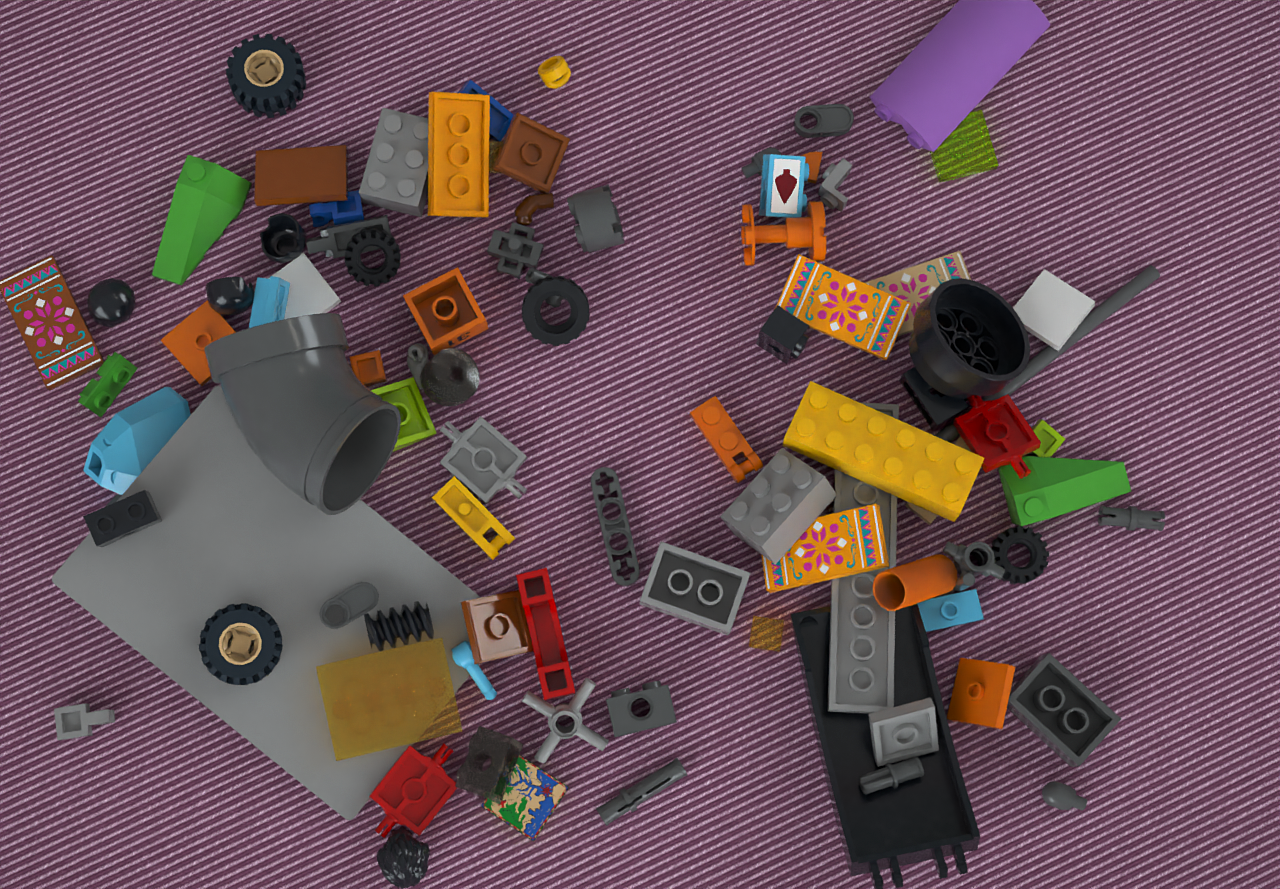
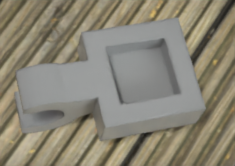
[54,703,115,740]

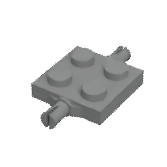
[439,416,528,504]

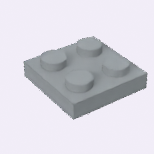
[869,697,939,767]

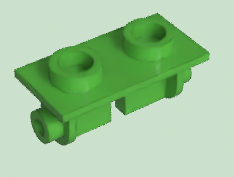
[78,352,138,417]

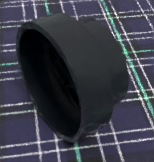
[909,278,1030,399]

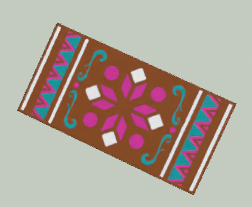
[0,255,105,391]

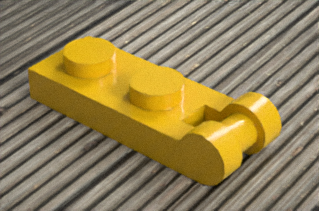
[432,476,515,560]

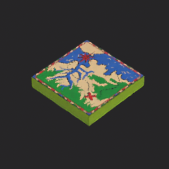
[481,752,569,842]

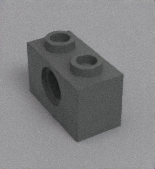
[606,681,677,738]

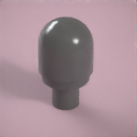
[741,147,782,179]
[1042,781,1087,811]

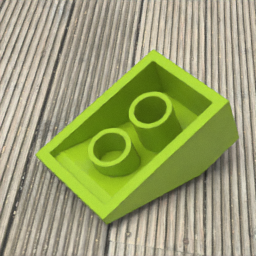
[371,377,437,452]

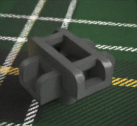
[487,222,544,279]

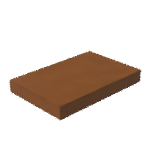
[254,145,348,206]

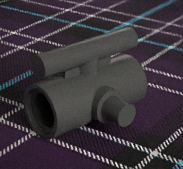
[943,541,1005,592]

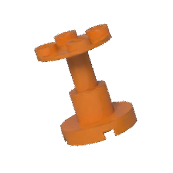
[741,201,826,266]

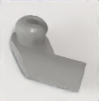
[407,343,433,390]

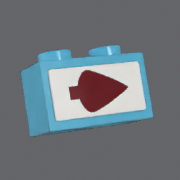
[759,154,809,218]

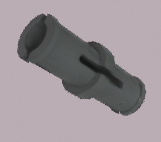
[1098,506,1165,531]

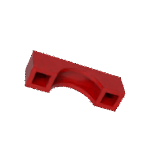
[516,568,576,701]

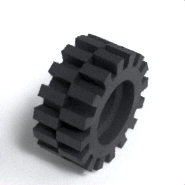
[345,228,401,287]
[992,526,1049,585]

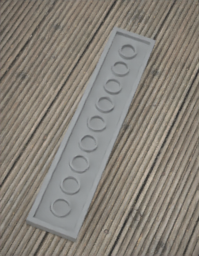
[828,402,899,714]

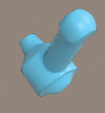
[451,641,497,700]

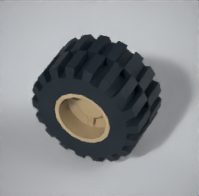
[226,34,306,118]
[199,603,283,685]

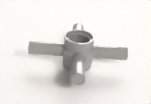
[522,678,609,764]

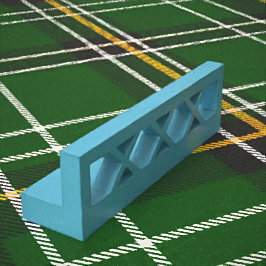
[249,276,290,328]

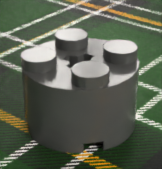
[567,184,625,253]

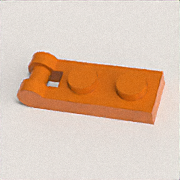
[689,396,764,483]

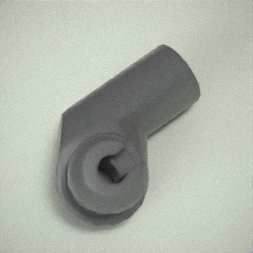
[526,268,565,307]

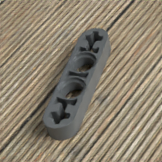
[591,467,639,587]

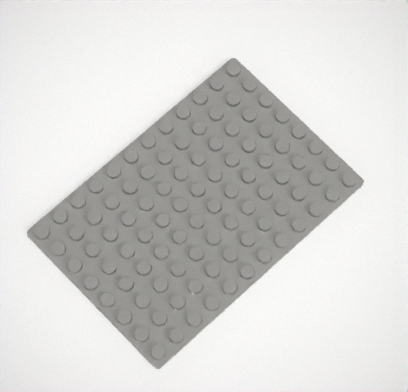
[52,386,481,820]

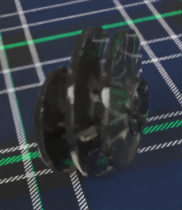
[420,348,480,407]

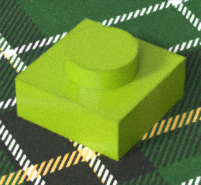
[1031,419,1066,457]

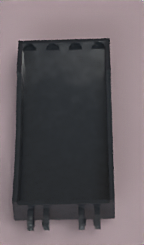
[790,604,980,889]

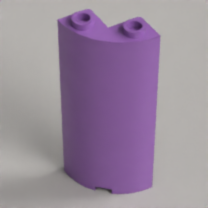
[869,0,1051,152]

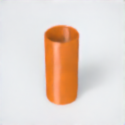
[872,554,958,611]

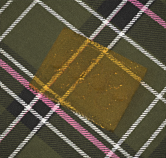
[316,637,462,761]

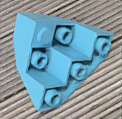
[83,387,191,495]

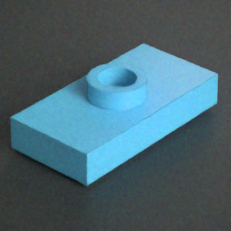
[917,589,984,632]

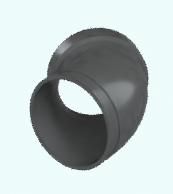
[204,313,401,515]

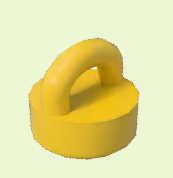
[538,56,571,89]

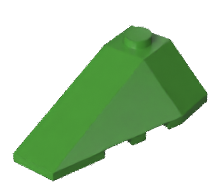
[152,155,252,286]
[998,456,1131,526]

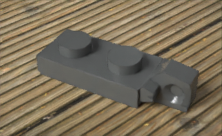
[306,215,391,258]

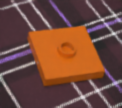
[161,300,236,386]
[947,658,1016,729]

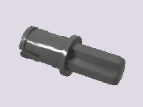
[859,756,924,794]

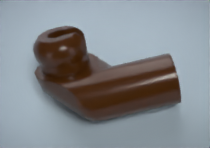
[514,193,554,226]

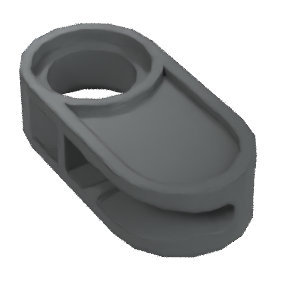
[794,104,854,138]
[320,582,379,629]

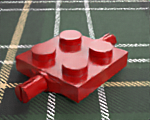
[953,394,1041,479]
[369,743,459,838]

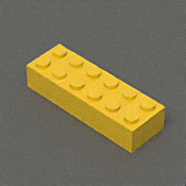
[782,381,984,522]

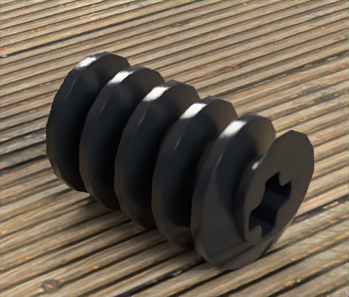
[364,601,434,651]

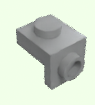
[818,158,852,212]

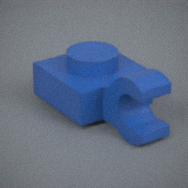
[309,190,364,227]

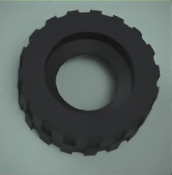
[522,275,590,346]

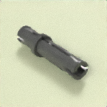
[596,758,688,826]

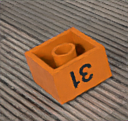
[403,267,489,357]

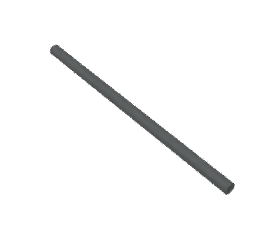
[934,265,1160,442]

